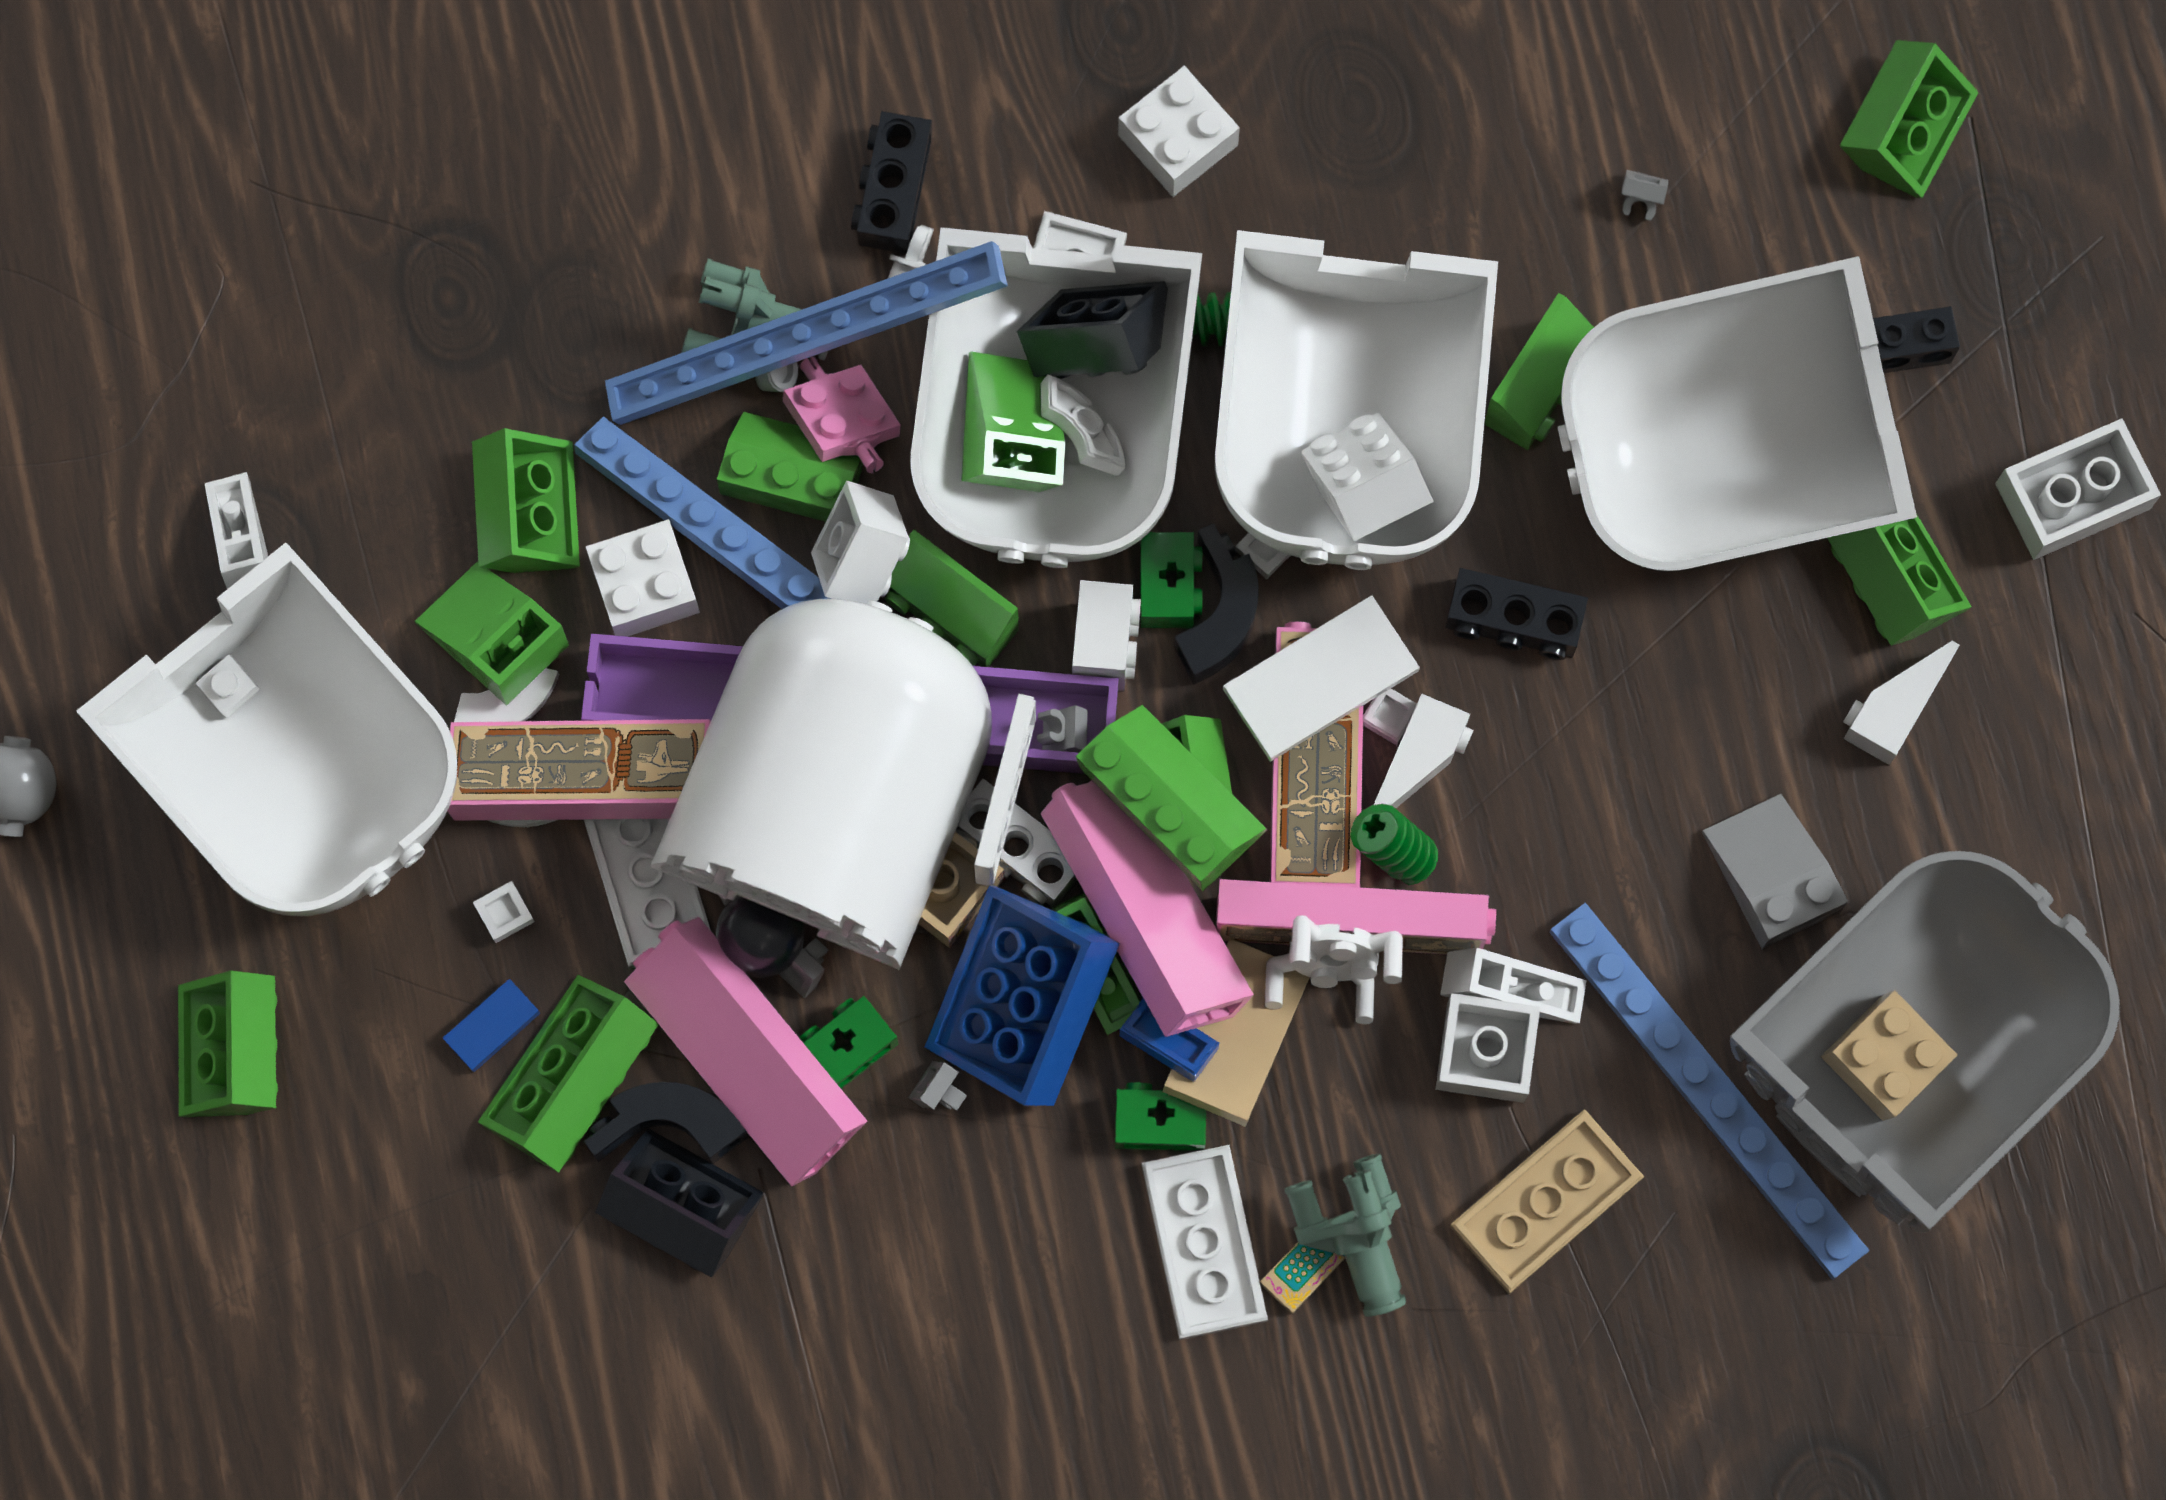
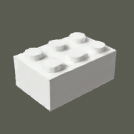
[1301,412,1433,541]
[1995,419,2161,560]

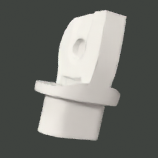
[888,225,934,278]

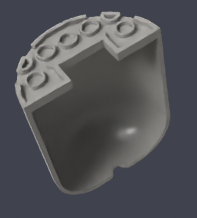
[1730,851,2119,1233]

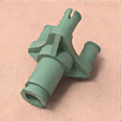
[681,258,828,360]
[1284,1153,1407,1317]

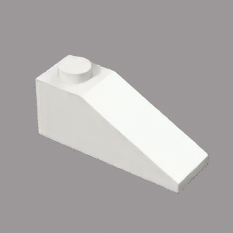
[205,472,268,589]
[1843,641,1960,765]
[1374,694,1473,808]
[1440,948,1587,1024]

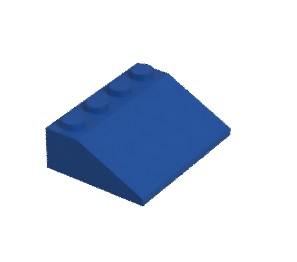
[925,885,1120,1106]

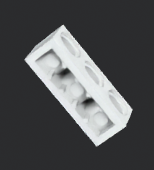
[955,779,1077,908]

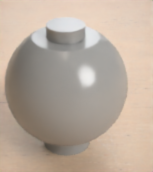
[0,736,57,837]

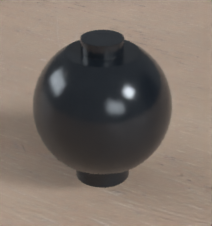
[716,895,805,978]

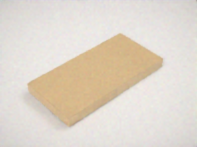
[1162,939,1310,1126]
[1450,1109,1644,1294]

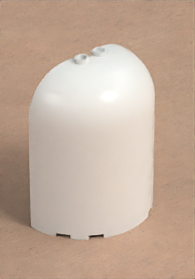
[911,227,1202,568]
[1215,230,1498,570]
[1558,256,1917,571]
[76,543,457,916]
[650,599,992,970]

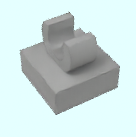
[1621,170,1668,220]
[1037,705,1088,753]
[779,938,828,998]
[908,1061,967,1111]

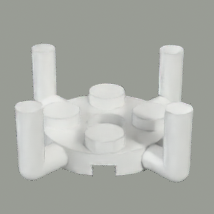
[1265,915,1403,1024]

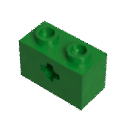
[1140,532,1202,628]
[799,996,899,1089]
[1115,1082,1206,1152]

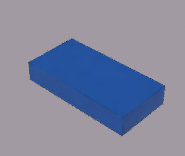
[443,979,540,1073]
[1119,998,1220,1082]

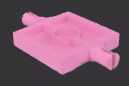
[783,357,901,473]

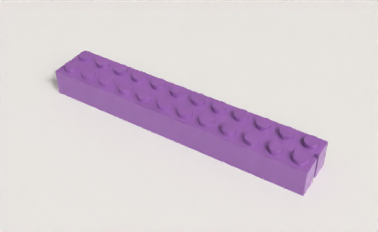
[581,634,1119,774]

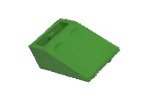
[961,352,1065,492]
[414,562,569,706]

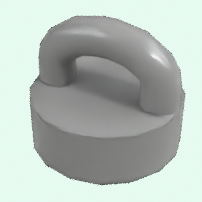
[755,362,798,392]

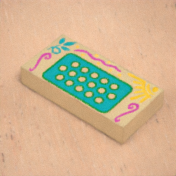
[1260,1242,1345,1314]

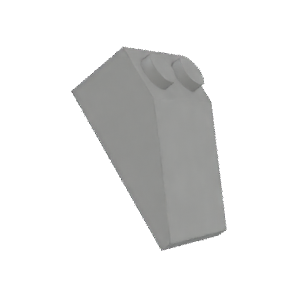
[1702,794,1848,949]

